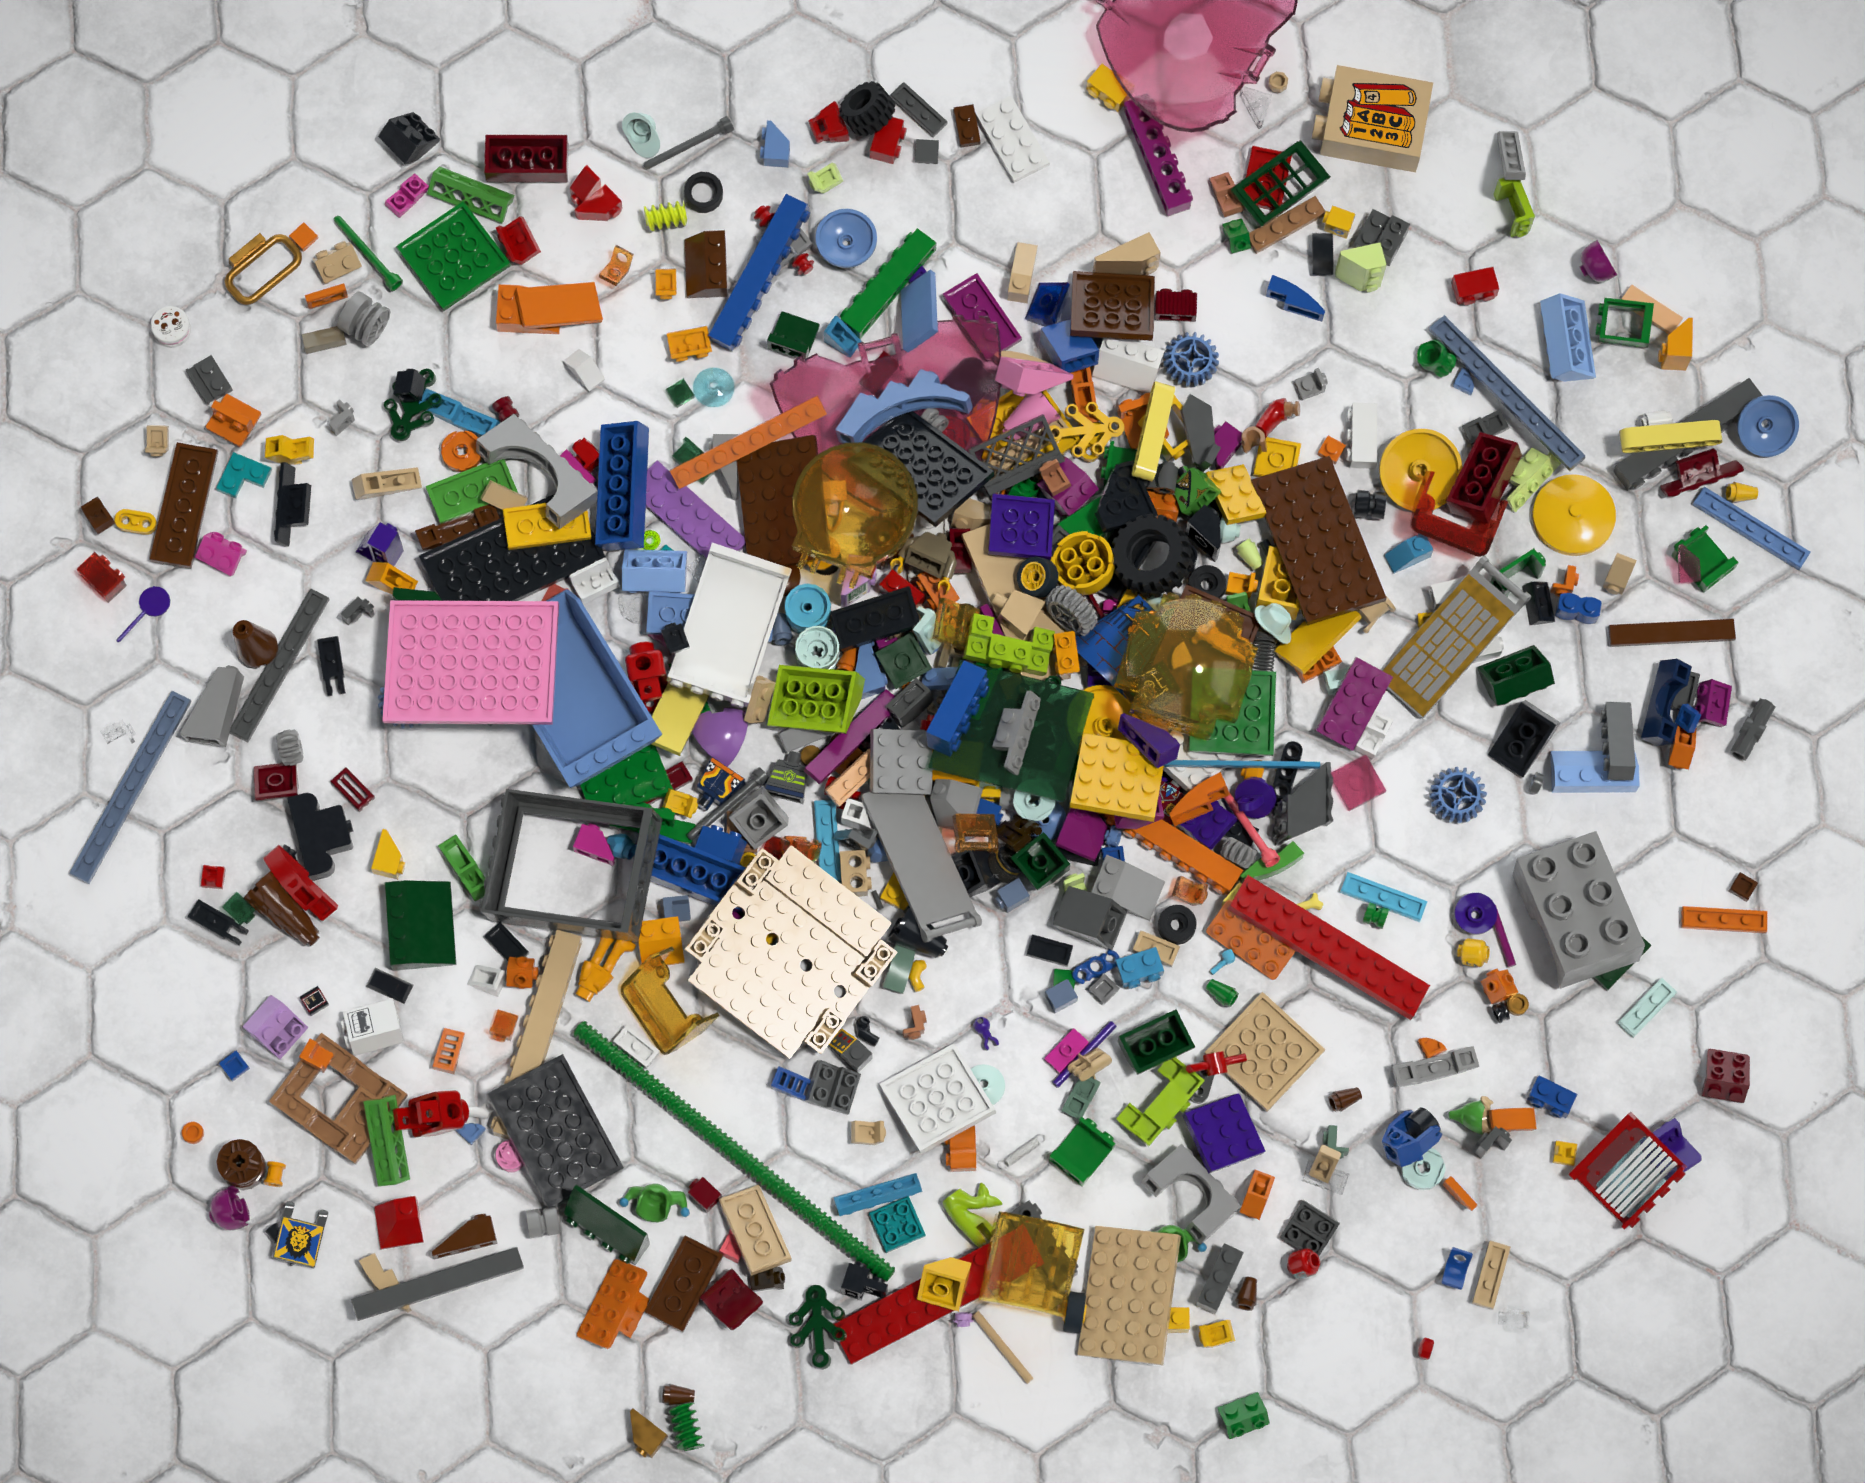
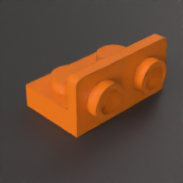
[916,571,960,612]

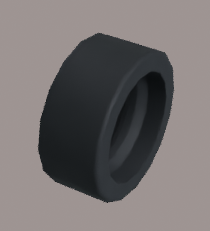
[684,172,723,213]

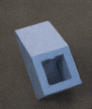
[760,120,790,168]

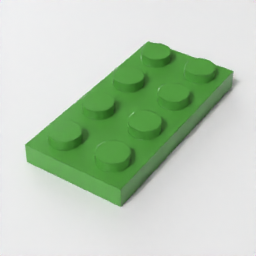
[426,459,518,524]

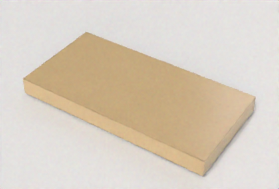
[719,1185,792,1276]

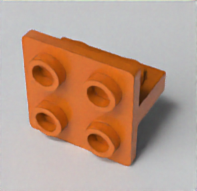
[206,394,262,447]

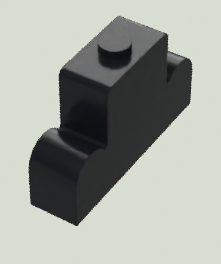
[287,793,354,881]

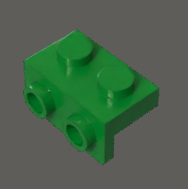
[1217,1392,1270,1439]

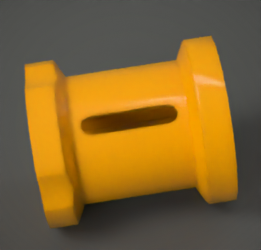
[263,1161,286,1187]

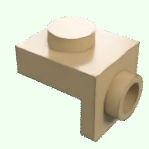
[145,425,169,456]
[851,1121,886,1145]

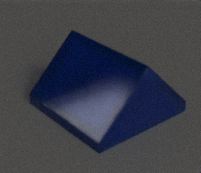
[1025,282,1070,327]

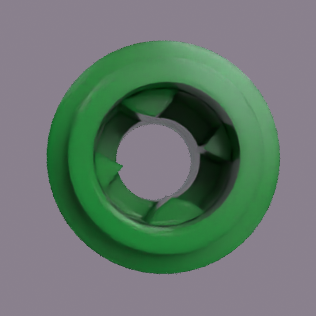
[1206,979,1239,1007]

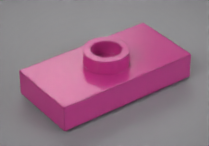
[1044,1028,1089,1074]

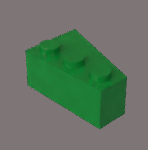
[1057,496,1109,538]

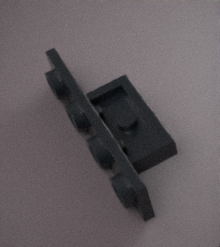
[274,462,312,547]

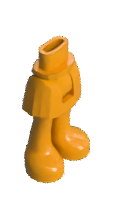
[575,937,636,1002]

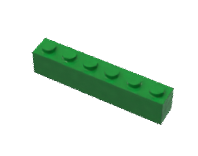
[840,228,937,339]

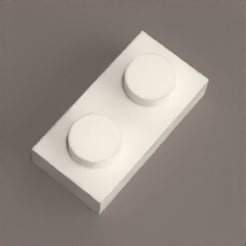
[613,1025,660,1069]

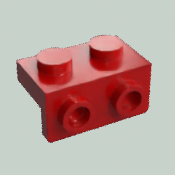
[496,216,541,265]

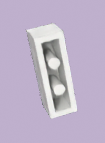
[1346,402,1377,469]

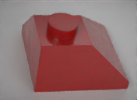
[375,1196,424,1250]

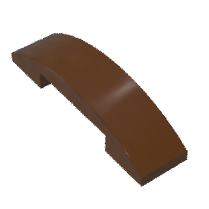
[415,504,500,550]

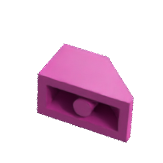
[573,823,615,866]

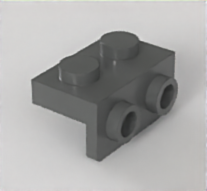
[1474,1126,1512,1159]

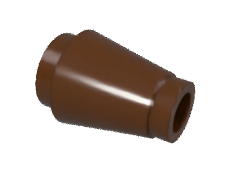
[1328,1087,1362,1112]
[1235,1277,1257,1311]
[662,1384,695,1406]

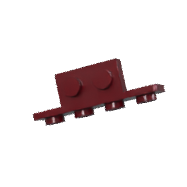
[1660,448,1744,497]

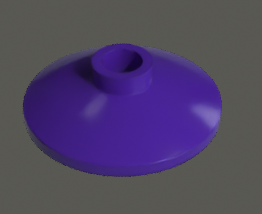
[1455,893,1497,935]

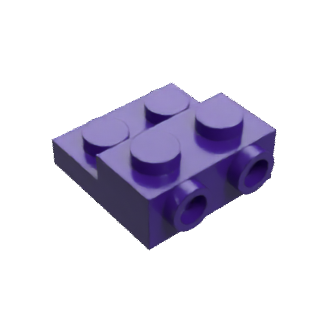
[1177,801,1237,850]

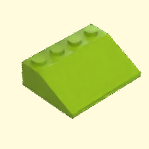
[767,665,865,734]

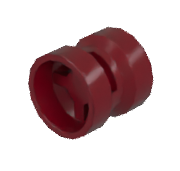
[492,396,519,423]

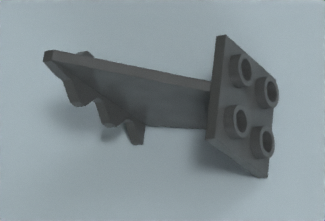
[1272,762,1333,846]

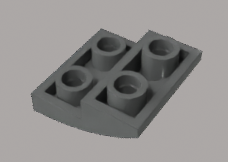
[805,1060,861,1115]
[1280,1200,1340,1256]

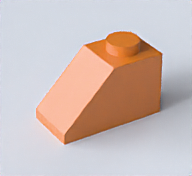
[1668,724,1697,770]
[1240,1170,1275,1220]

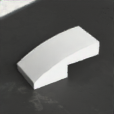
[1355,711,1393,759]

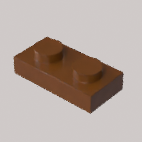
[953,104,981,148]

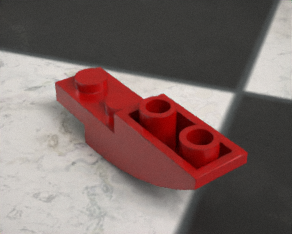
[263,845,338,921]

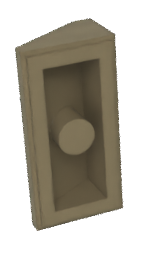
[302,326,347,354]

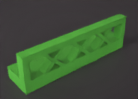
[427,166,515,223]
[363,1095,410,1186]

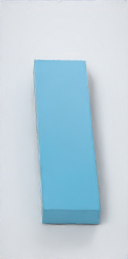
[814,800,841,883]
[1340,872,1428,922]

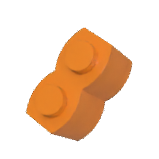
[945,1126,976,1172]

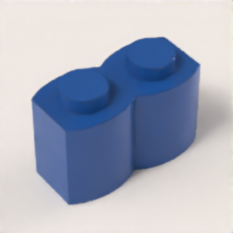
[1555,593,1602,624]

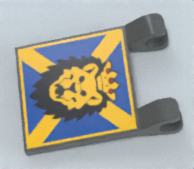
[272,1201,328,1269]

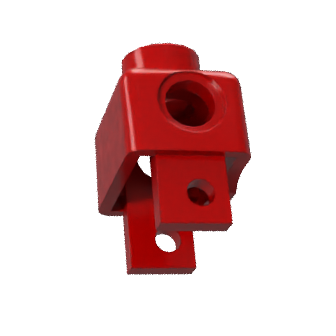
[625,642,668,714]
[393,1090,469,1137]

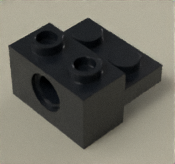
[841,1261,888,1301]

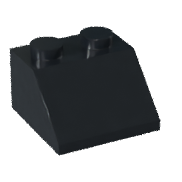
[1185,505,1221,562]
[952,844,1002,897]

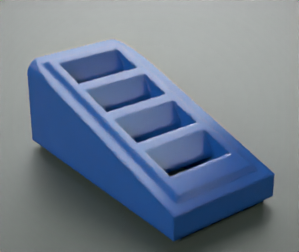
[771,1066,811,1104]

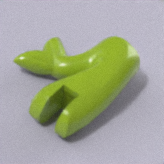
[942,1183,1002,1248]

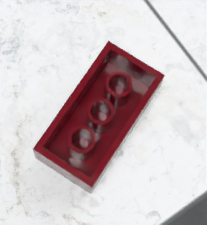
[484,135,569,182]
[1446,432,1522,524]

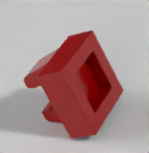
[201,865,226,889]

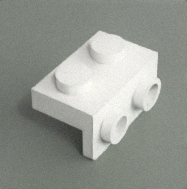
[569,558,620,605]

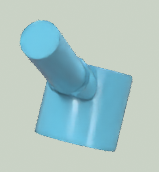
[1210,949,1235,975]

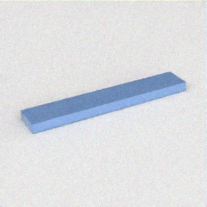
[1693,486,1811,570]

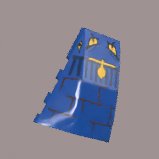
[1076,595,1169,699]

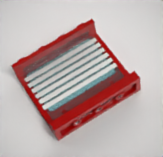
[1568,1112,1687,1230]

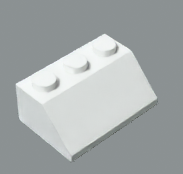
[1092,338,1165,394]

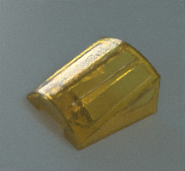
[978,1211,1085,1318]

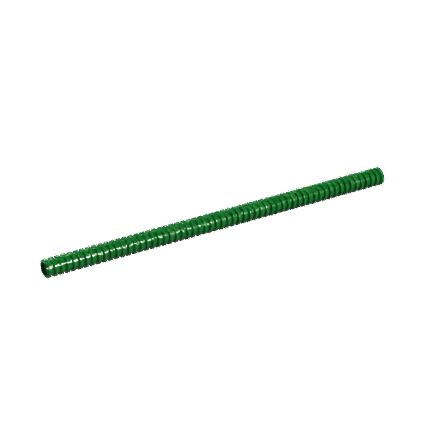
[574,1021,895,1282]

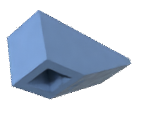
[855,642,888,699]

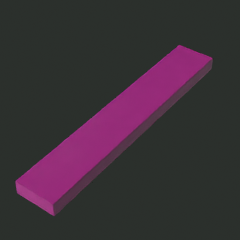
[804,689,895,784]

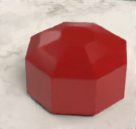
[1418,1337,1434,1360]

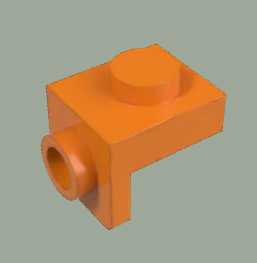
[1550,565,1579,597]

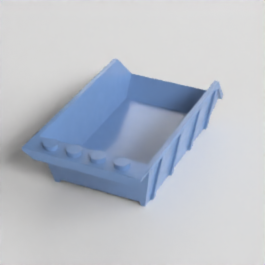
[532,589,662,788]

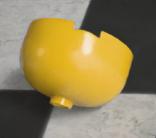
[1051,531,1115,595]

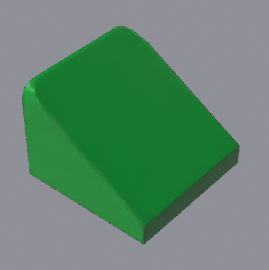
[1053,969,1075,989]

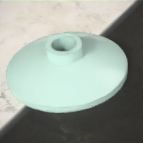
[971,1064,1005,1105]

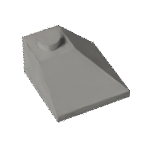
[930,779,983,829]

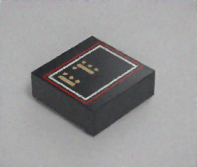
[300,986,329,1016]

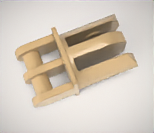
[1068,1047,1112,1081]

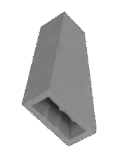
[180,665,244,747]

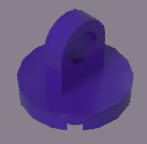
[1235,777,1276,819]

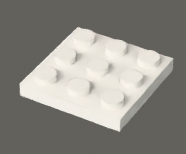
[1163,720,1236,792]

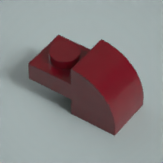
[949,528,972,573]

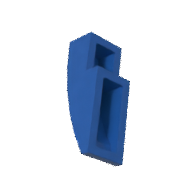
[1266,275,1325,322]

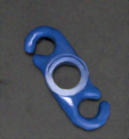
[1072,950,1120,984]

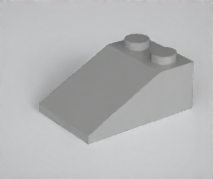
[1091,855,1165,921]

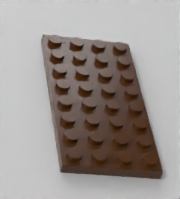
[1251,456,1387,625]

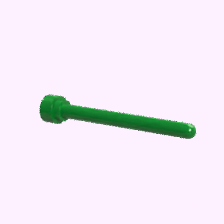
[334,215,403,291]

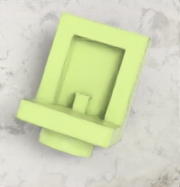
[807,163,843,194]

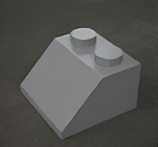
[729,786,789,850]

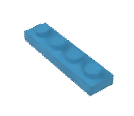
[834,1173,922,1216]

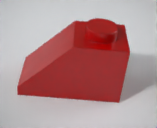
[570,165,602,206]
[575,184,623,221]

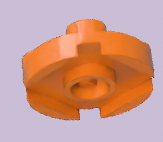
[441,431,482,473]

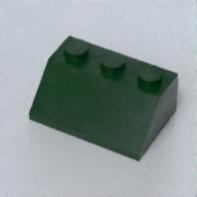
[1477,645,1555,706]
[1117,1009,1195,1075]

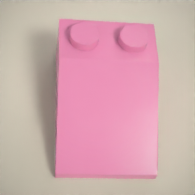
[995,356,1074,396]

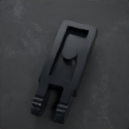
[317,636,346,696]
[187,899,249,946]

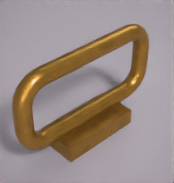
[224,233,302,305]

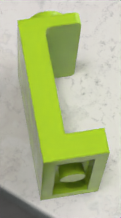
[1493,177,1535,237]

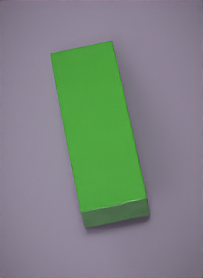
[438,835,486,902]
[1239,841,1304,883]

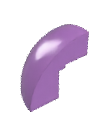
[692,708,748,767]

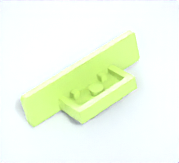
[1507,448,1561,512]

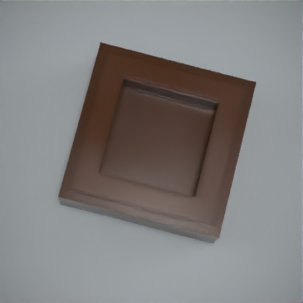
[1729,872,1758,902]

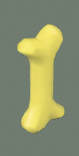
[1297,893,1323,910]

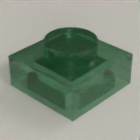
[666,378,695,408]

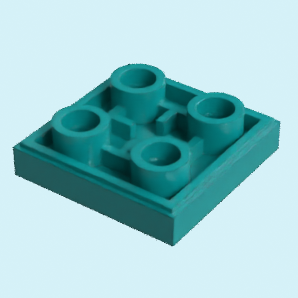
[869,1196,926,1253]

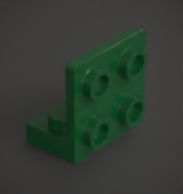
[767,311,820,362]

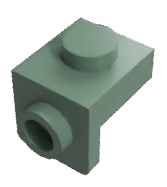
[1322,1125,1349,1159]

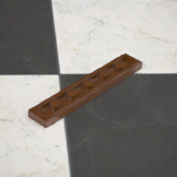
[1608,619,1736,647]

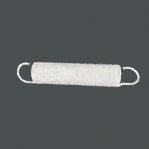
[999,1134,1046,1170]

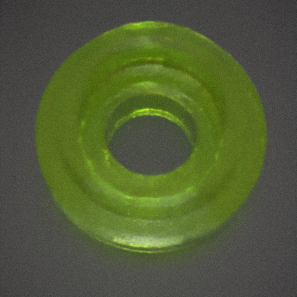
[643,530,661,550]

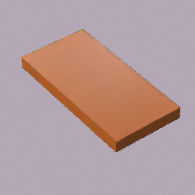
[515,282,603,329]

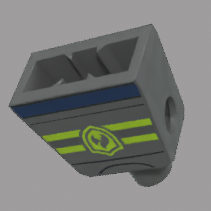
[765,751,807,804]

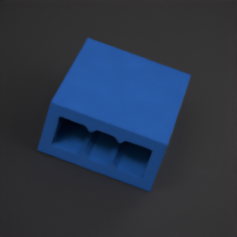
[1040,319,1099,373]

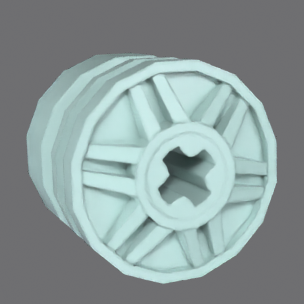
[795,626,840,670]

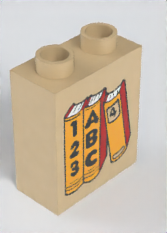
[1312,65,1433,173]

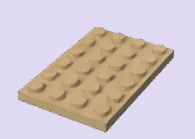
[1078,1226,1181,1365]

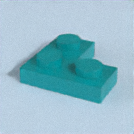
[216,452,272,498]

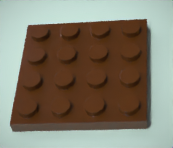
[1070,271,1155,341]

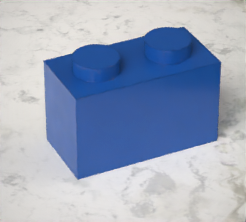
[695,825,747,865]

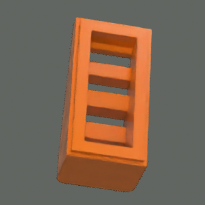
[433,1028,465,1074]

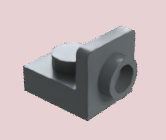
[341,597,375,625]

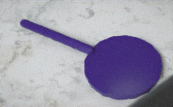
[116,586,171,642]

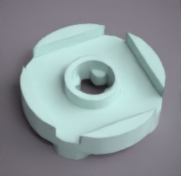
[1013,778,1056,821]
[1402,1148,1445,1190]

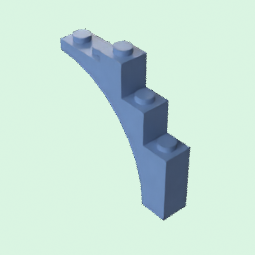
[835,369,973,448]

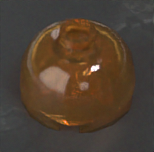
[779,836,822,863]

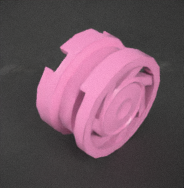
[496,1140,524,1172]

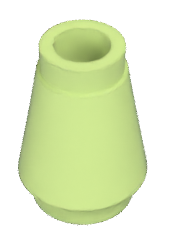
[1236,538,1264,571]

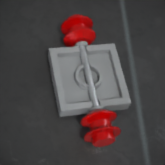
[754,205,814,275]

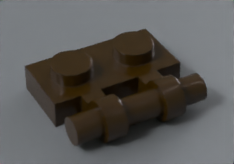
[990,814,1042,853]

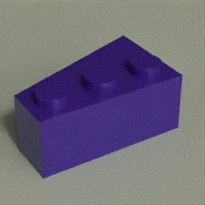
[356,522,404,566]

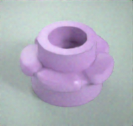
[953,1312,974,1327]

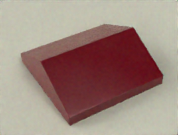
[254,763,299,801]

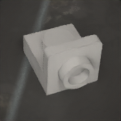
[1294,368,1328,400]
[329,399,355,436]

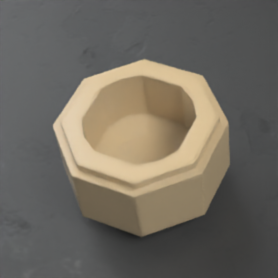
[1268,71,1288,93]

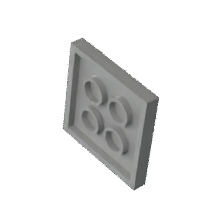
[870,729,933,795]

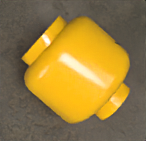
[1457,938,1490,967]

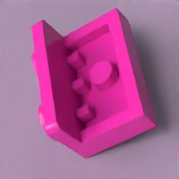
[195,532,247,576]

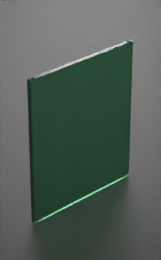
[928,660,1094,802]

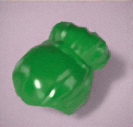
[1417,340,1457,378]

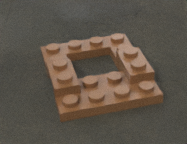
[269,1033,408,1165]

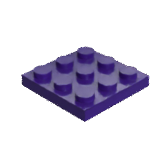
[988,494,1055,560]
[1182,1093,1266,1174]

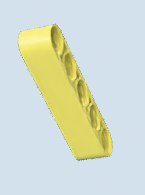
[1132,381,1175,482]
[1619,420,1723,453]

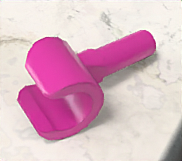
[1101,599,1120,614]

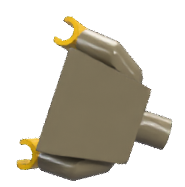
[890,532,957,595]

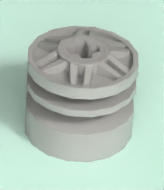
[337,291,391,346]

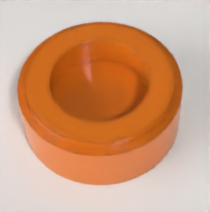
[182,1122,204,1144]

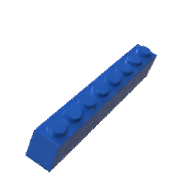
[708,194,810,351]

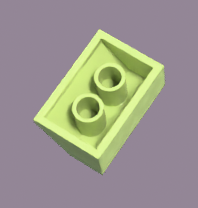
[1335,243,1386,292]

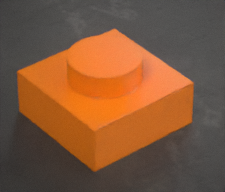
[1317,436,1346,464]

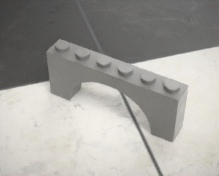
[476,414,598,529]

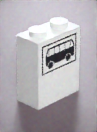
[341,998,404,1056]

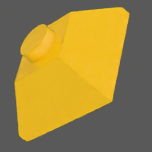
[917,1257,971,1312]

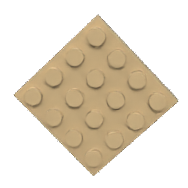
[1204,992,1326,1112]

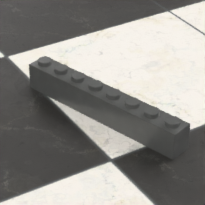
[1613,378,1763,491]

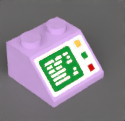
[841,555,877,607]

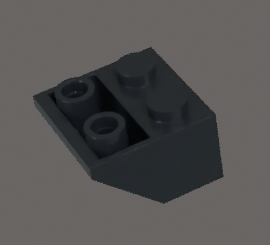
[378,112,441,164]

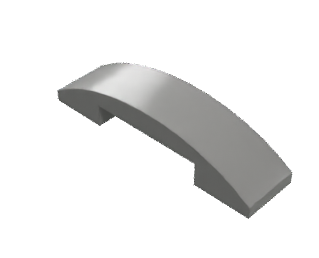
[1392,1046,1479,1087]

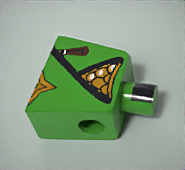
[1174,466,1221,517]

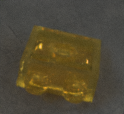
[932,598,980,651]

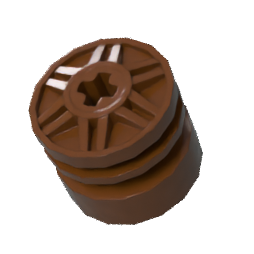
[216,1139,266,1190]

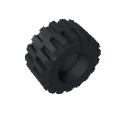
[839,81,895,137]

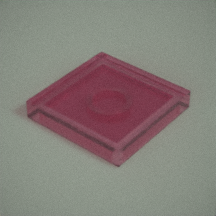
[1331,755,1387,811]

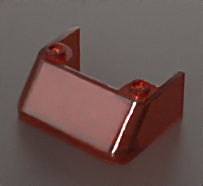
[1410,471,1508,557]

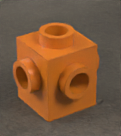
[506,956,538,989]
[1480,969,1518,1004]

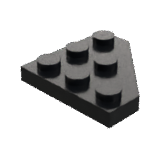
[1095,460,1158,532]

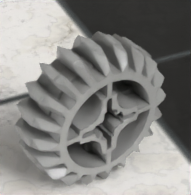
[1045,585,1098,636]

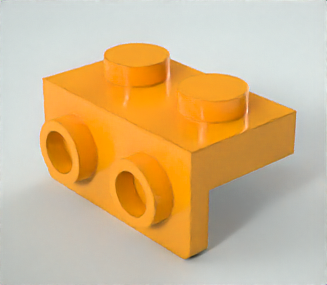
[666,326,712,362]
[1052,631,1080,680]

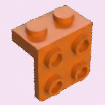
[1117,393,1169,449]

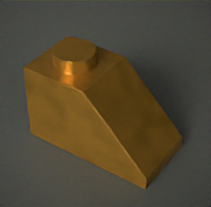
[630,1408,668,1458]

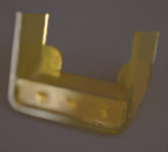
[621,947,720,1055]

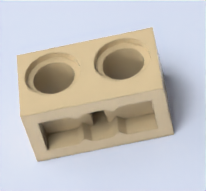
[840,850,872,897]

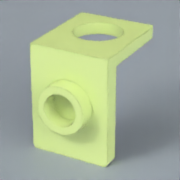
[1063,873,1087,891]

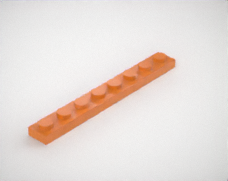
[670,395,827,489]

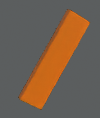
[1681,906,1767,933]

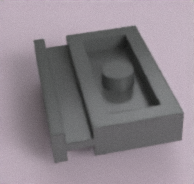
[186,355,233,405]

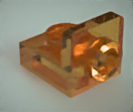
[489,1009,519,1042]

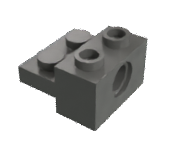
[1354,209,1410,266]

